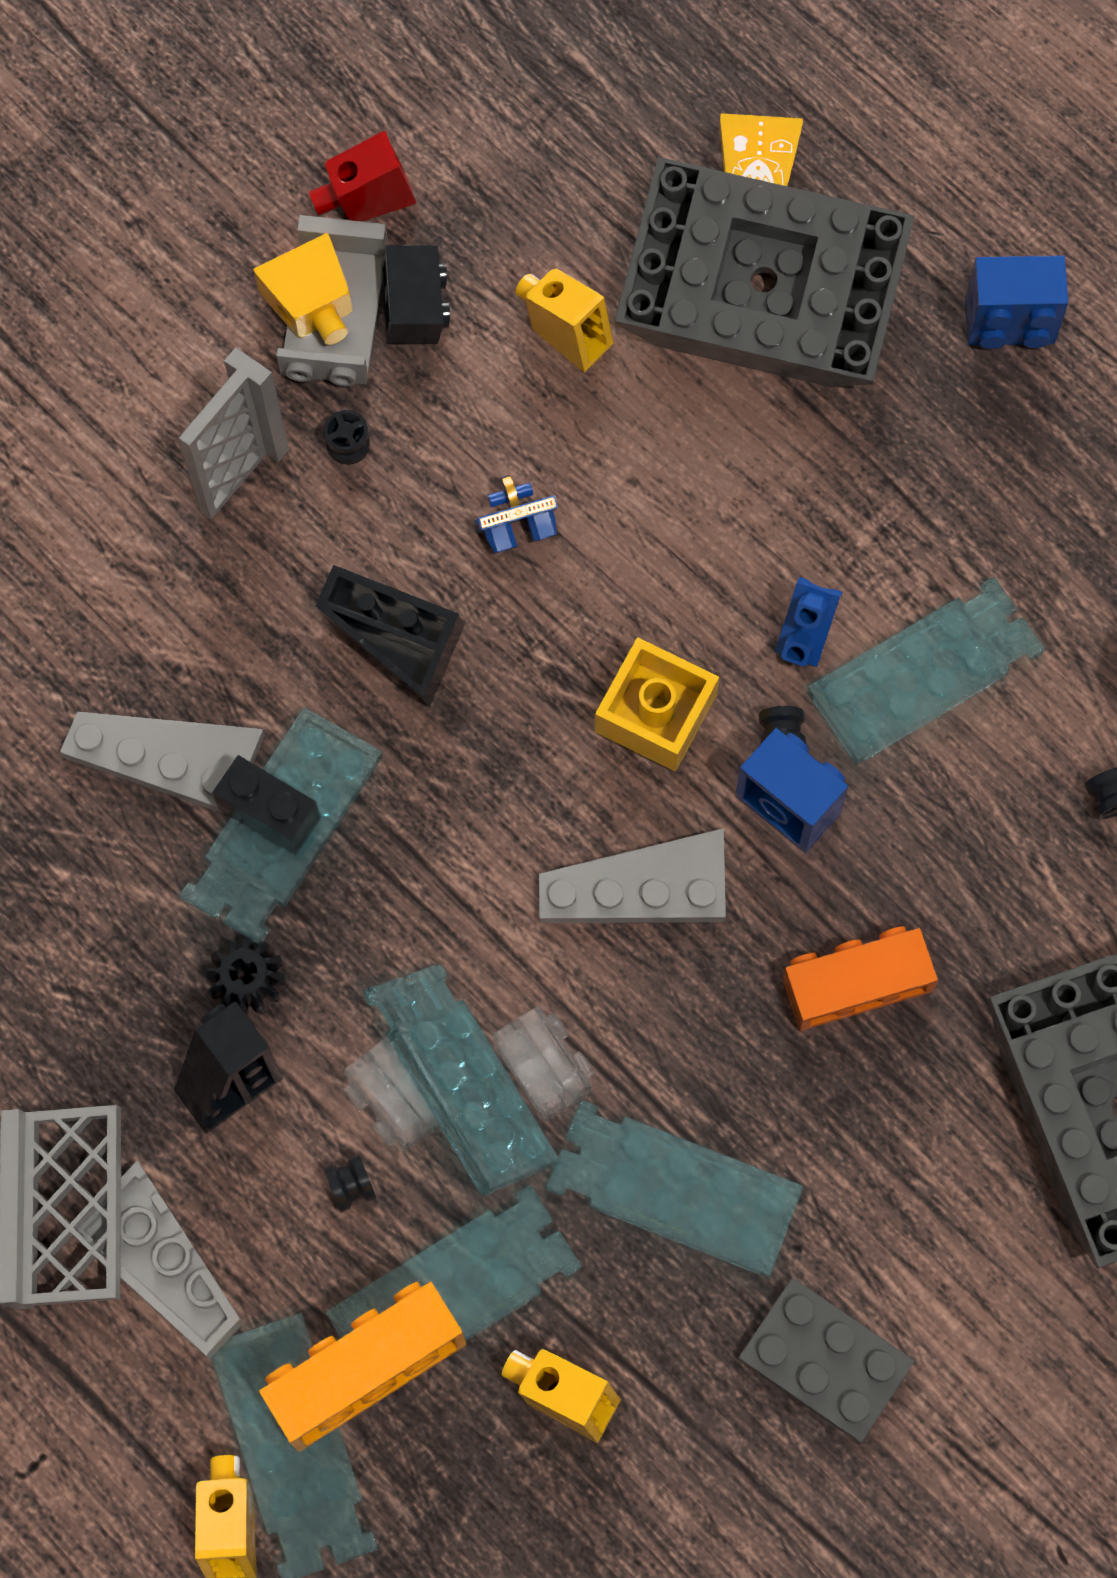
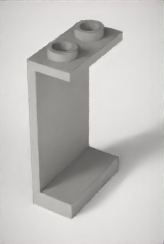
[276,215,388,387]

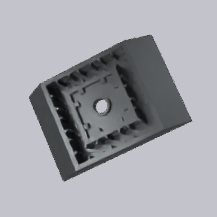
[615,157,915,387]
[988,954,1117,1269]

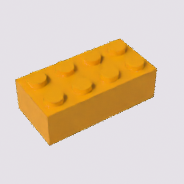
[259,1281,466,1453]

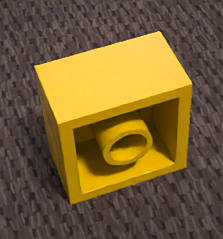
[595,637,719,772]

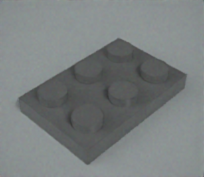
[738,1277,914,1444]

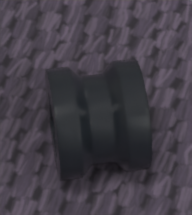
[323,410,370,465]
[759,706,806,744]
[1085,767,1117,819]
[323,1154,377,1213]

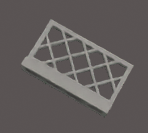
[178,348,289,520]
[0,1105,121,1310]

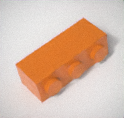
[782,926,938,1031]

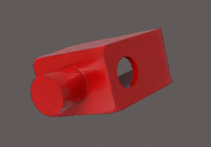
[309,131,417,222]

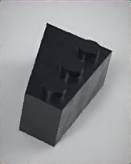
[316,565,465,707]
[174,1001,283,1134]

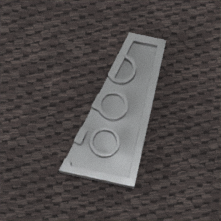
[60,712,265,815]
[539,828,726,923]
[73,1161,243,1360]

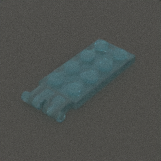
[807,577,1046,765]
[180,707,383,944]
[365,964,559,1197]
[545,1101,803,1278]
[325,1185,582,1341]
[212,1313,379,1578]

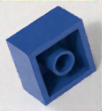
[965,255,1068,349]
[735,728,848,854]

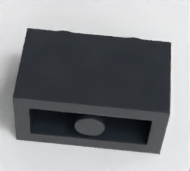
[381,245,450,344]
[212,755,321,856]

